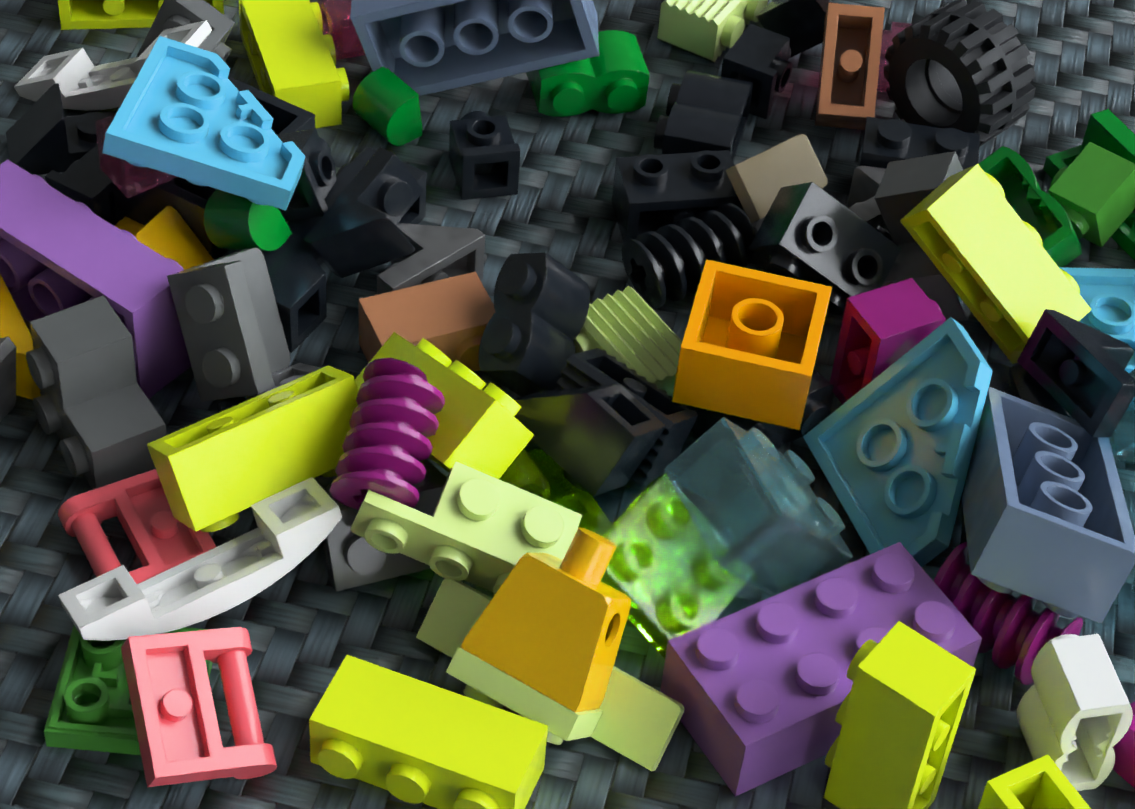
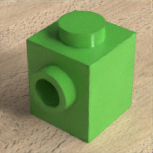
[1048,142,1135,247]

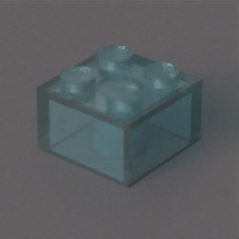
[664,417,853,596]

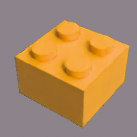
[672,259,832,430]

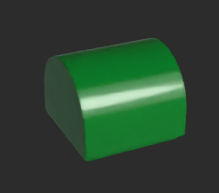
[352,66,423,146]
[204,189,292,251]

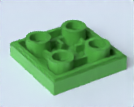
[44,625,213,755]

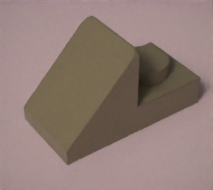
[725,134,828,223]

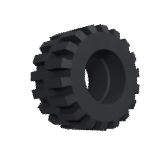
[883,0,1035,147]

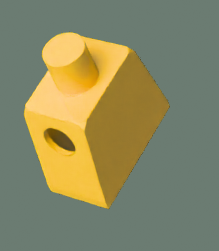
[460,527,631,713]

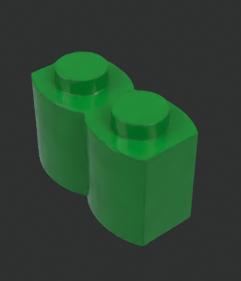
[526,30,650,117]
[979,146,1082,267]

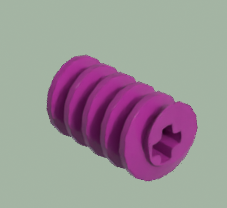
[330,357,445,510]
[933,542,1083,685]

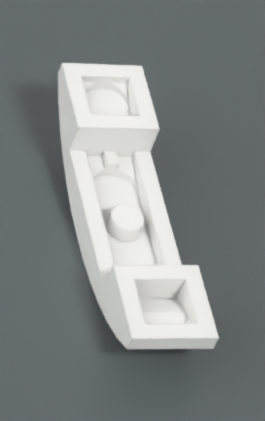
[14,20,212,110]
[58,477,342,641]

